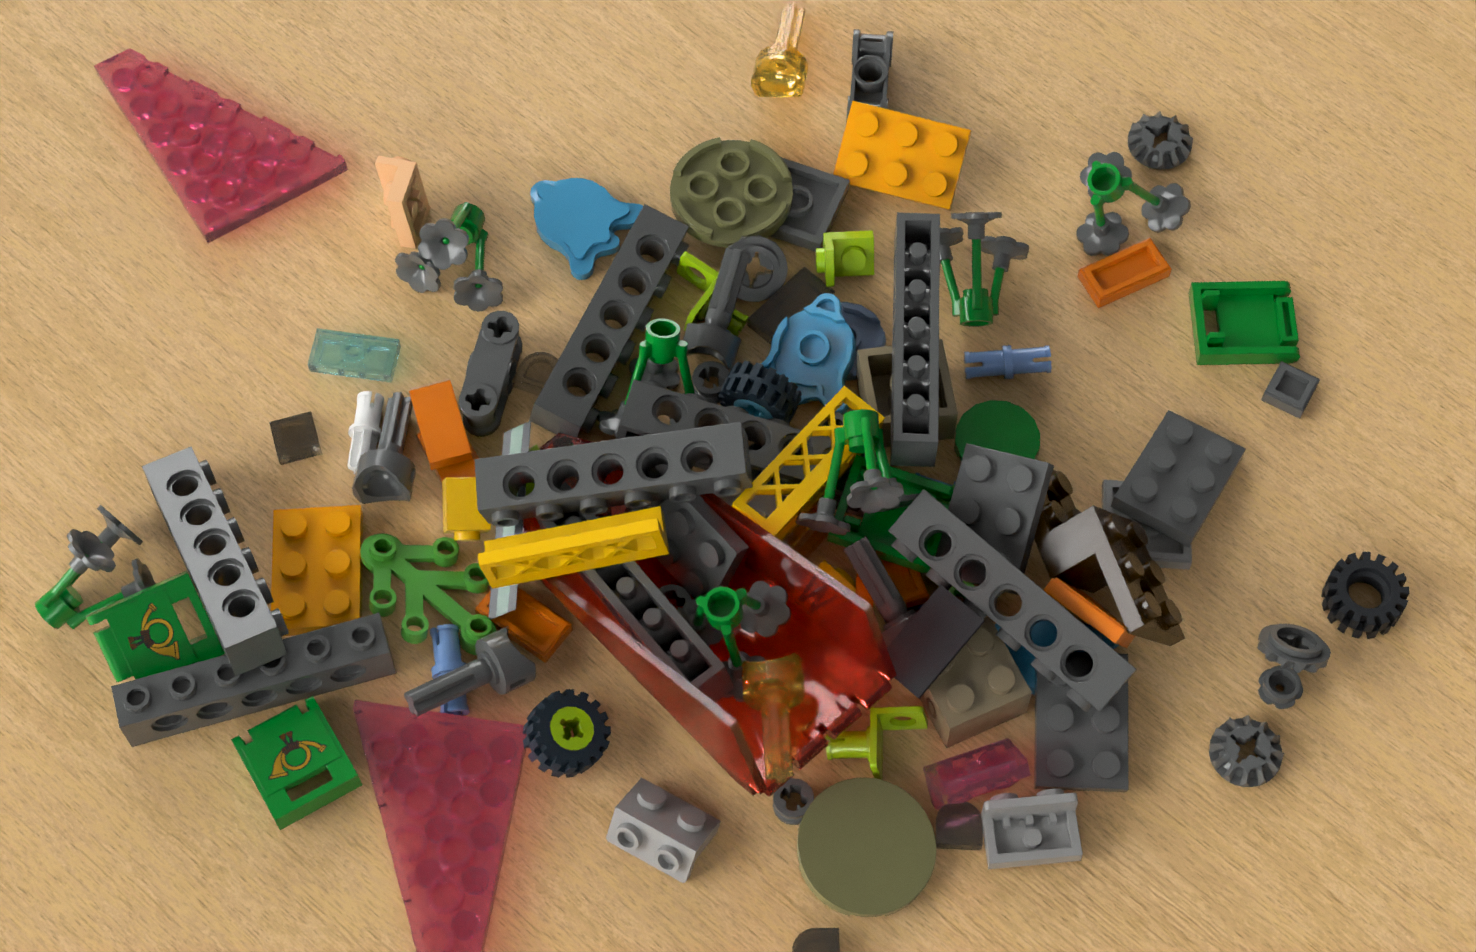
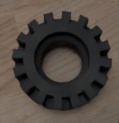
[1321,552,1410,639]

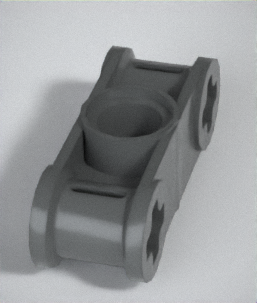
[846,29,894,123]
[459,311,523,437]

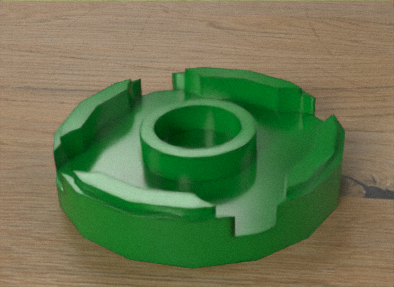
[954,400,1040,461]

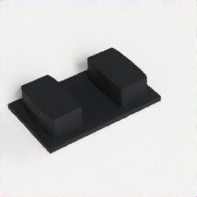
[875,585,985,699]

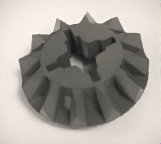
[1127,111,1193,170]
[721,235,788,302]
[1257,624,1331,673]
[1209,715,1284,787]

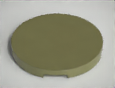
[670,137,793,248]
[797,777,936,917]

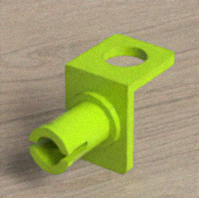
[677,251,749,336]
[826,706,928,780]

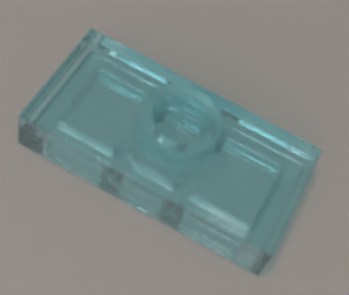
[307,328,401,383]

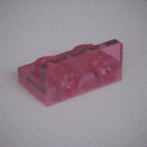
[923,738,1031,810]

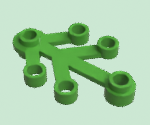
[360,533,496,655]

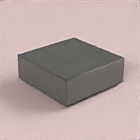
[1261,361,1320,419]

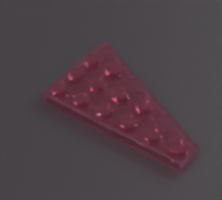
[94,48,348,243]
[353,700,527,952]

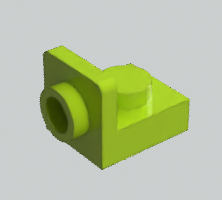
[816,230,874,287]

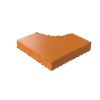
[1044,578,1135,648]

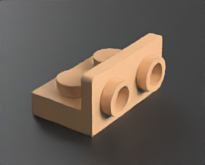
[375,156,430,249]

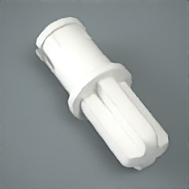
[347,391,385,474]

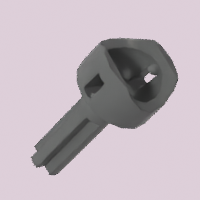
[683,248,750,372]
[352,392,416,504]
[843,536,920,651]
[404,626,536,717]

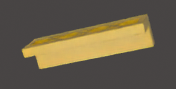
[731,386,885,555]
[478,506,669,589]

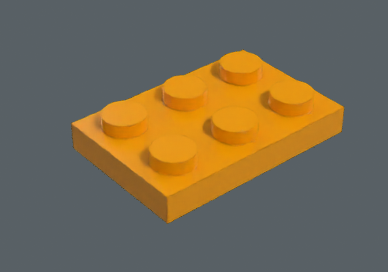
[833,101,972,211]
[271,505,363,636]

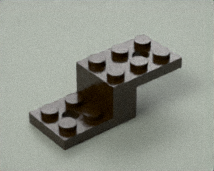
[1034,470,1185,646]

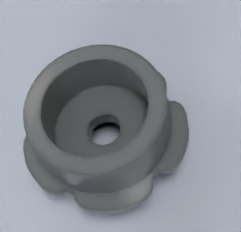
[1258,665,1303,709]

